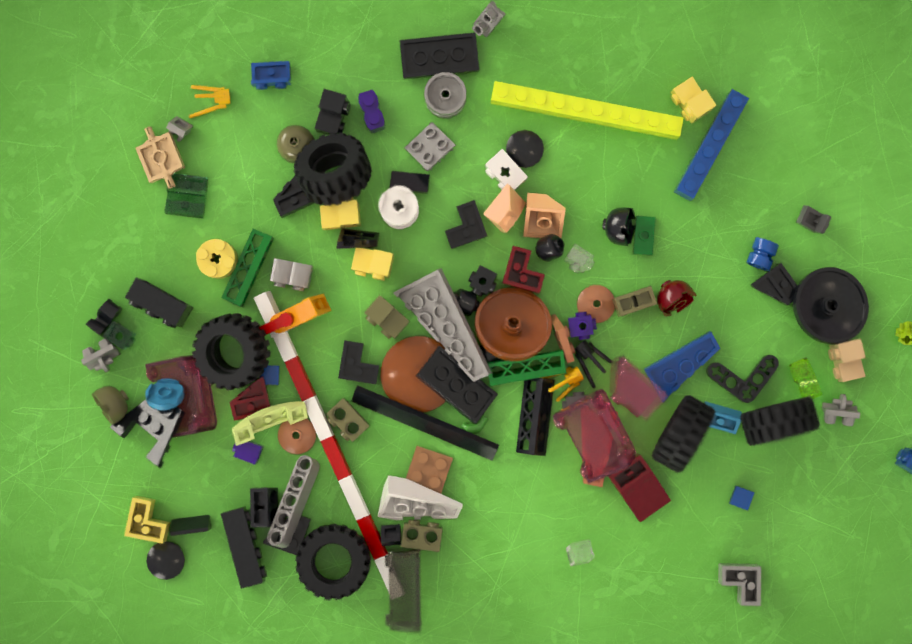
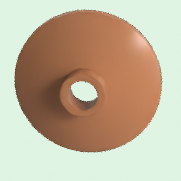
[577,285,615,323]
[278,419,316,454]

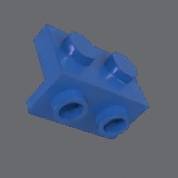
[251,61,291,90]

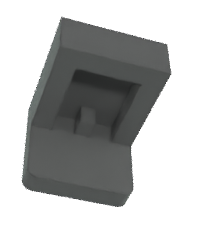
[796,205,831,234]
[562,391,590,416]

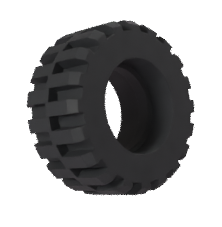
[294,133,372,206]
[192,313,271,390]
[652,395,715,473]
[740,396,820,446]
[295,524,371,600]

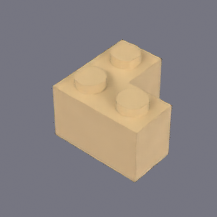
[828,339,866,382]

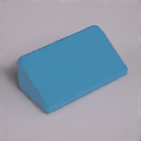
[705,402,742,434]

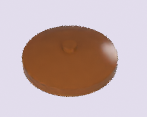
[474,288,552,361]
[381,336,451,412]

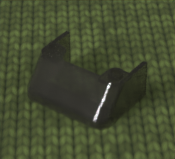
[385,548,422,633]

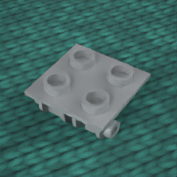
[405,122,456,171]

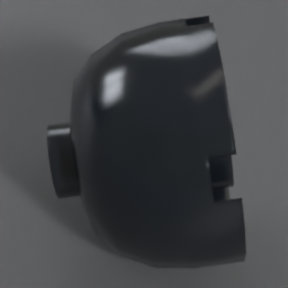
[602,207,635,246]

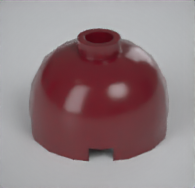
[657,280,696,316]

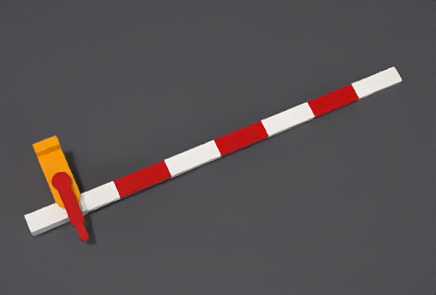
[254,291,406,600]

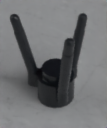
[574,340,612,388]

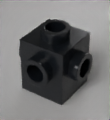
[468,265,497,297]

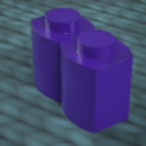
[359,90,385,133]

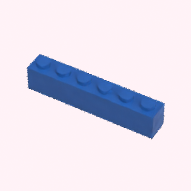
[674,89,749,201]

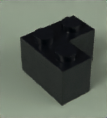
[314,89,351,135]

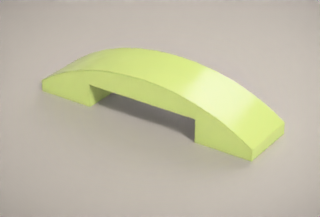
[232,401,308,446]

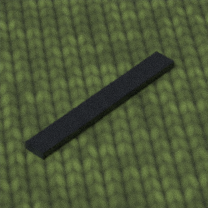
[351,385,499,460]

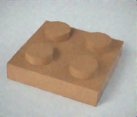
[406,446,453,494]

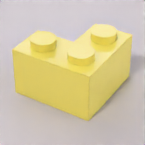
[671,76,716,124]
[320,197,361,230]
[351,248,394,281]
[124,496,171,544]

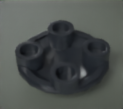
[506,130,544,168]
[146,541,185,580]

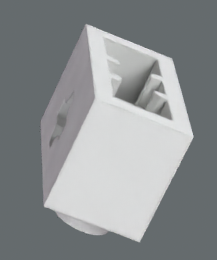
[485,149,528,190]

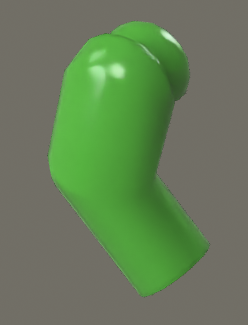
[460,415,488,434]

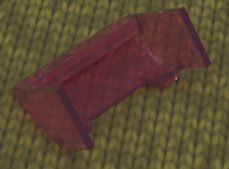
[610,356,667,420]

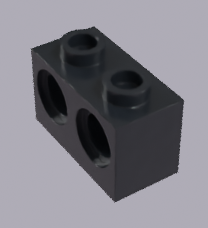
[250,488,278,527]

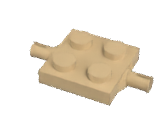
[135,126,185,189]

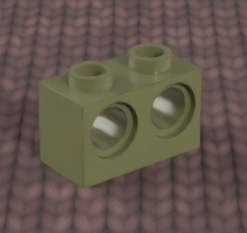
[612,286,657,317]
[326,398,370,442]
[401,519,443,552]

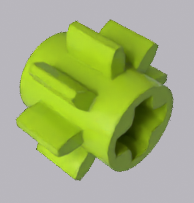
[895,321,912,345]

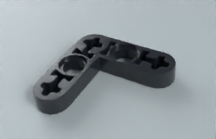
[706,355,779,403]

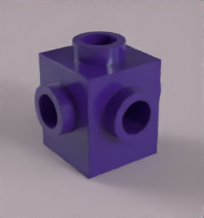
[568,311,597,340]

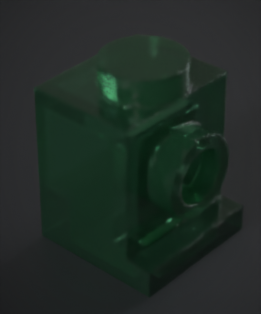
[103,321,136,350]

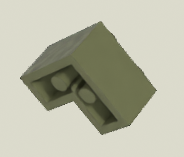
[364,295,410,339]

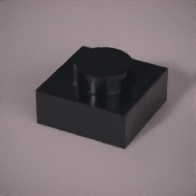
[381,524,401,546]

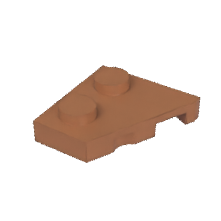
[551,314,575,364]

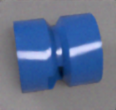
[746,237,779,271]

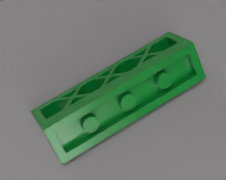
[221,229,274,307]
[487,350,566,386]

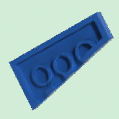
[644,331,720,403]

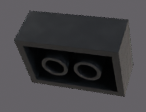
[125,277,193,328]

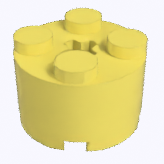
[196,239,238,279]

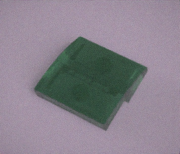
[164,174,208,218]

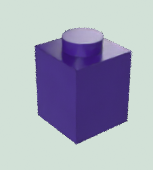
[232,441,264,464]

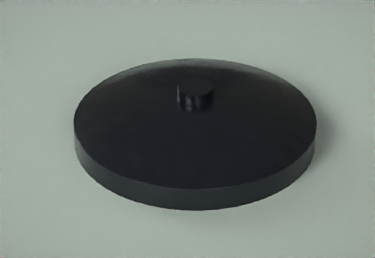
[793,267,869,344]

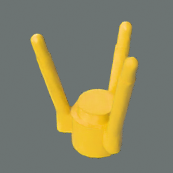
[189,85,231,118]
[540,366,584,402]

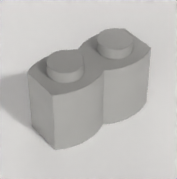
[270,258,313,291]

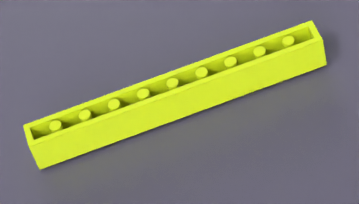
[491,81,684,140]

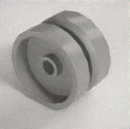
[424,72,466,118]

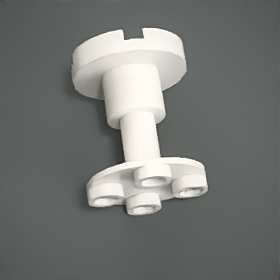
[379,186,419,229]

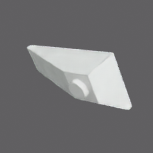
[378,475,463,520]

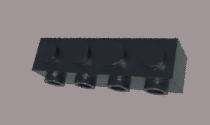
[221,506,267,589]

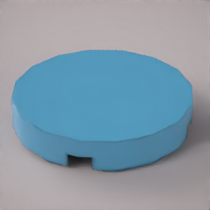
[145,378,185,410]

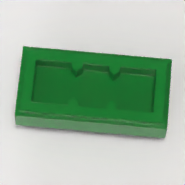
[633,216,656,256]

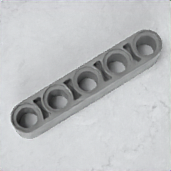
[267,455,320,548]

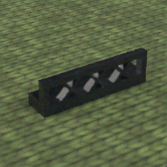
[516,378,555,456]

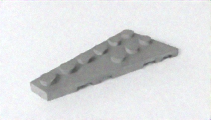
[393,268,492,382]

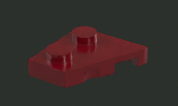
[230,376,271,421]

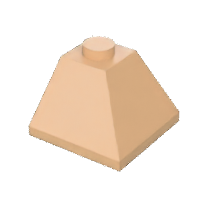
[483,184,526,233]
[523,193,565,238]

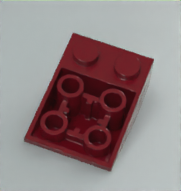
[607,454,671,522]

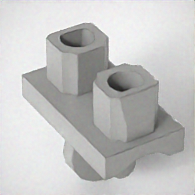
[472,1,506,37]
[81,338,120,372]
[821,394,860,426]

